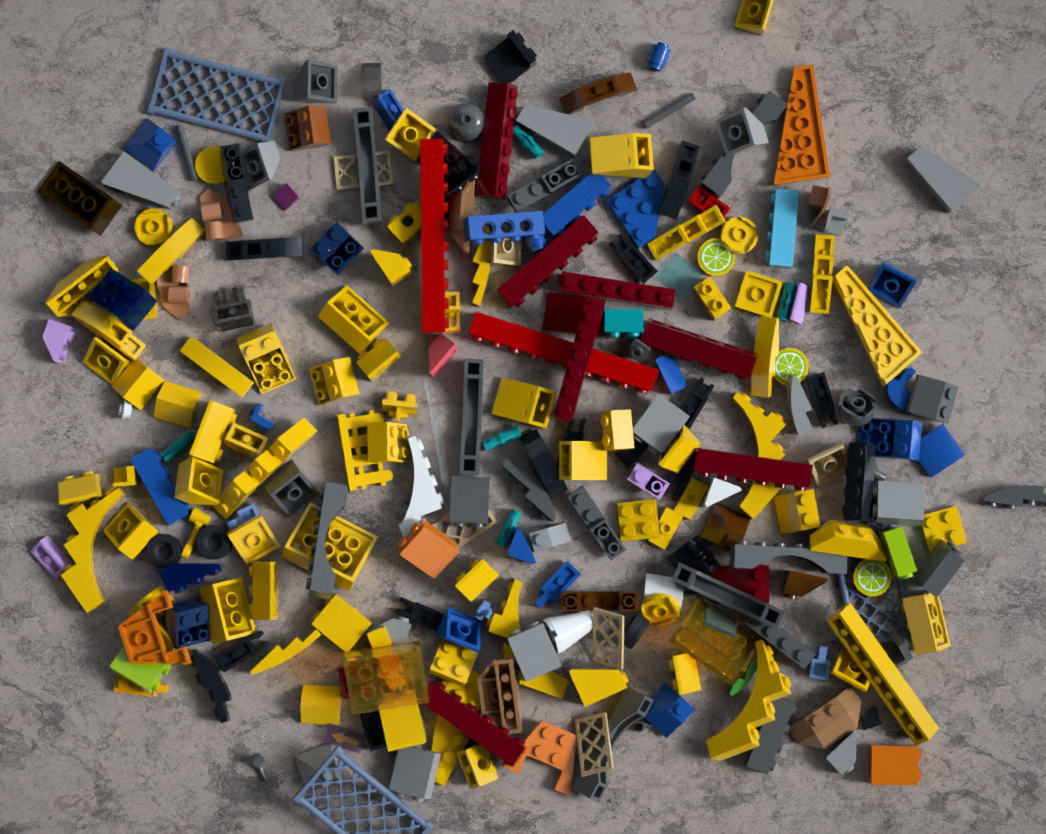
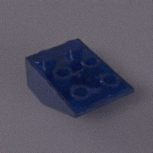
[87,268,158,331]
[159,563,225,594]

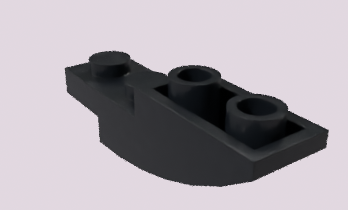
[658,140,700,220]
[220,143,253,224]
[225,237,304,261]
[190,649,233,723]

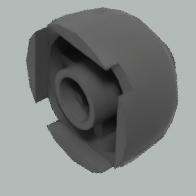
[449,103,485,142]
[838,389,877,427]

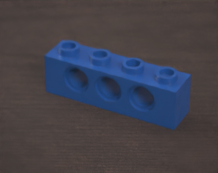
[464,211,545,245]

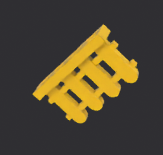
[336,410,393,492]

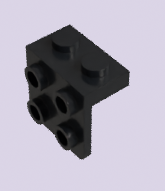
[484,30,537,83]

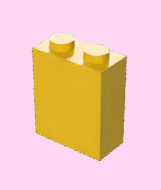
[559,441,607,480]
[312,594,373,653]

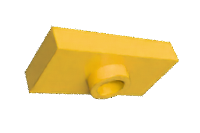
[673,477,709,520]
[648,507,683,550]

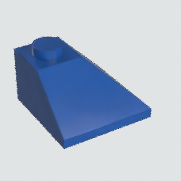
[124,118,177,172]
[644,683,695,738]

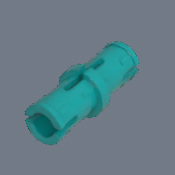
[513,124,545,160]
[776,282,797,322]
[482,425,522,451]
[160,429,196,463]
[495,509,522,548]

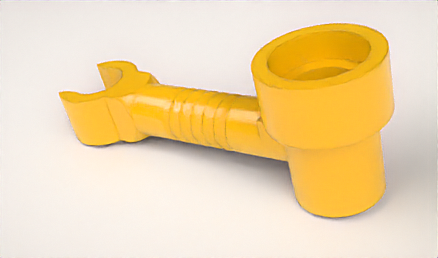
[181,507,211,559]

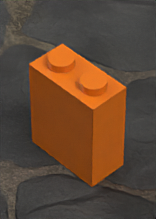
[397,519,459,579]
[869,744,921,786]

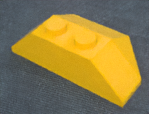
[46,255,119,317]
[809,519,887,562]

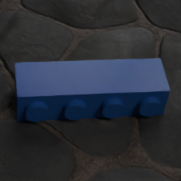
[543,173,611,238]
[130,448,191,526]

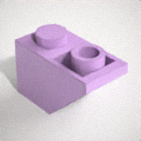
[42,319,75,364]
[626,463,670,500]

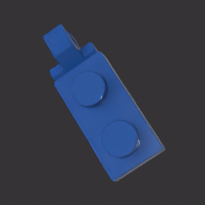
[535,561,581,608]

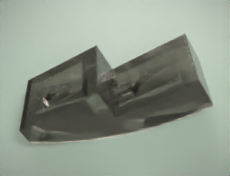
[362,62,382,98]

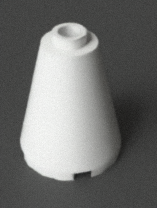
[541,610,593,655]

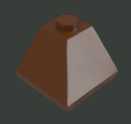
[700,502,751,550]
[781,570,828,600]

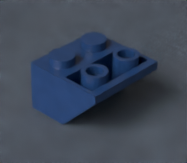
[310,222,364,276]
[163,598,209,649]

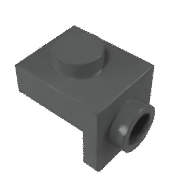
[625,338,651,364]
[888,633,913,668]

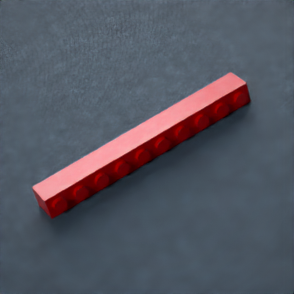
[420,139,449,333]
[469,312,659,395]

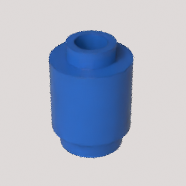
[647,42,671,72]
[524,226,547,253]

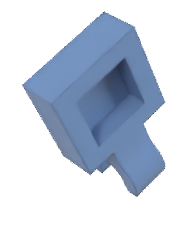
[227,503,259,529]
[475,600,492,620]
[808,645,831,680]

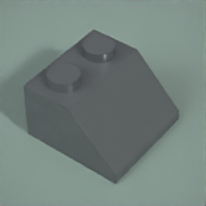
[906,374,958,424]
[262,459,319,517]

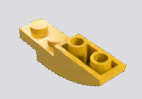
[71,300,146,361]

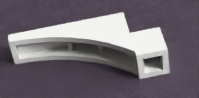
[399,436,444,537]

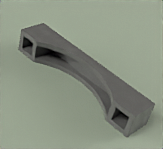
[701,91,788,198]
[353,107,383,226]
[459,359,484,476]
[305,482,349,600]
[729,541,847,574]
[671,562,787,630]
[573,686,654,802]

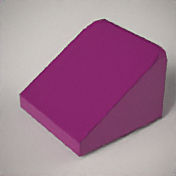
[273,183,300,211]

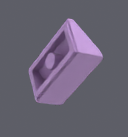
[788,282,811,324]
[30,536,72,579]

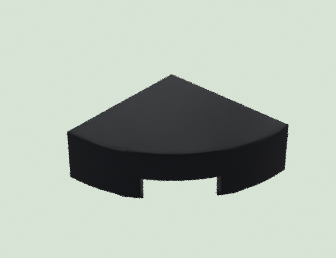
[862,706,882,731]

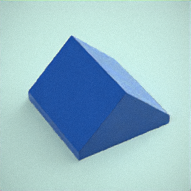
[867,262,917,308]
[507,528,536,564]
[436,607,482,652]

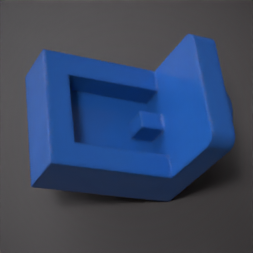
[249,403,276,432]

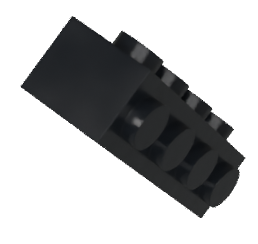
[842,443,876,522]

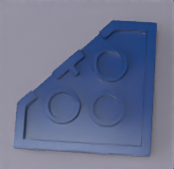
[607,169,665,248]

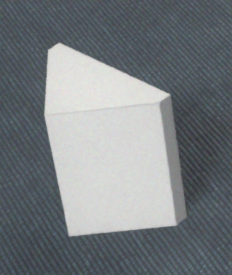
[702,478,742,508]
[642,573,684,617]

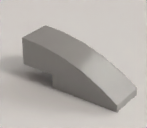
[787,373,813,437]

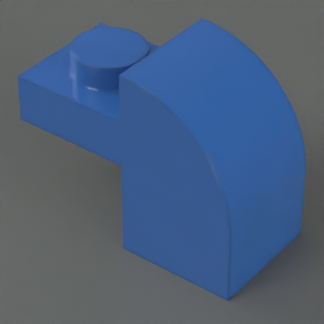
[885,366,916,412]

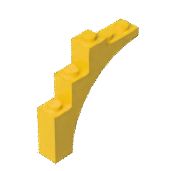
[731,392,786,519]
[213,417,317,519]
[61,487,126,613]
[486,579,569,699]
[706,639,791,761]

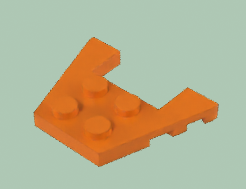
[118,591,192,665]
[502,720,577,796]

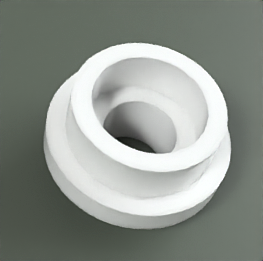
[118,400,132,420]

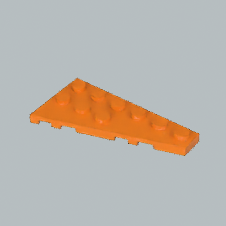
[773,64,830,186]

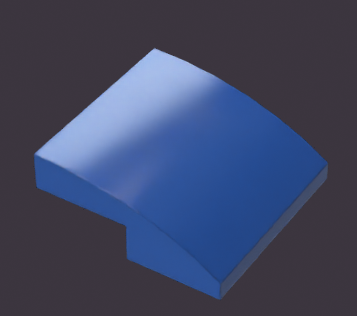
[919,423,965,478]

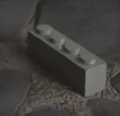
[741,615,816,669]
[745,697,797,775]

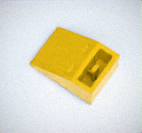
[589,133,654,178]
[237,323,296,394]
[491,377,557,429]

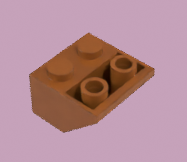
[284,105,331,151]

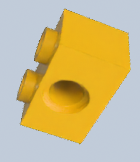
[387,201,421,246]
[693,277,731,321]
[225,423,269,459]
[457,744,498,789]

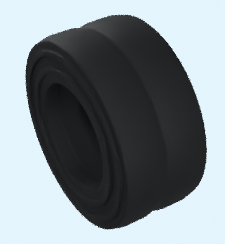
[196,525,232,560]
[146,534,182,569]
[618,613,650,649]

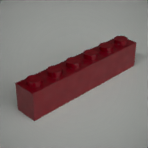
[476,82,518,199]
[497,215,599,308]
[559,271,676,310]
[553,304,604,422]
[641,318,758,380]
[694,448,813,492]
[418,680,528,767]

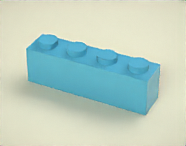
[765,189,799,269]

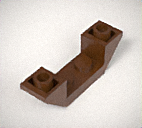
[559,72,637,115]
[561,591,639,611]

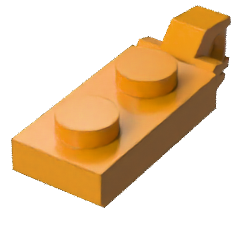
[113,674,169,697]

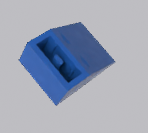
[858,418,922,461]

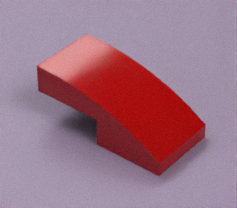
[688,185,731,218]

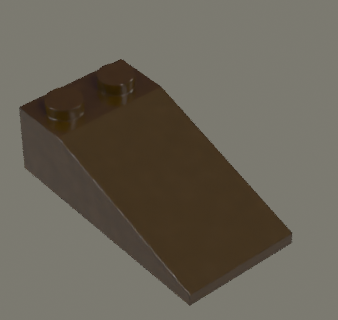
[37,161,123,236]

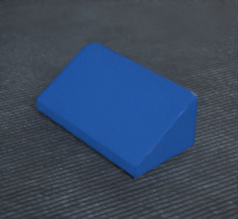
[371,89,403,131]
[654,354,688,395]

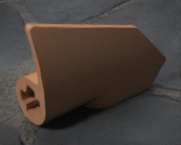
[807,186,831,228]
[200,188,243,241]
[156,265,191,320]

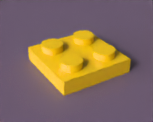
[734,270,783,317]
[617,499,660,542]
[921,506,967,553]
[227,513,280,565]
[429,638,478,687]

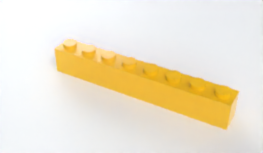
[826,603,939,746]

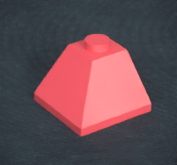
[428,333,459,378]

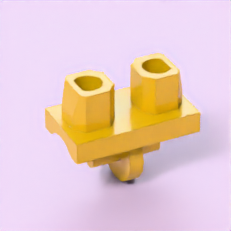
[382,391,417,423]

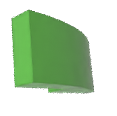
[727,661,757,696]

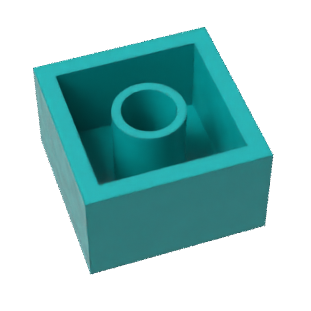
[603,309,644,339]

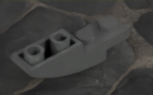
[506,159,583,213]
[501,459,556,522]
[567,485,626,561]
[980,485,1046,510]

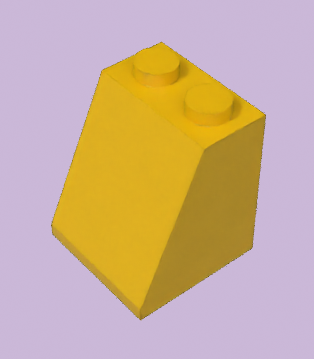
[568,668,629,707]
[378,688,426,752]

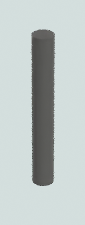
[643,93,696,129]
[175,124,199,181]

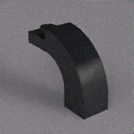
[520,429,568,498]

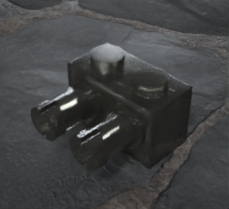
[212,286,256,333]

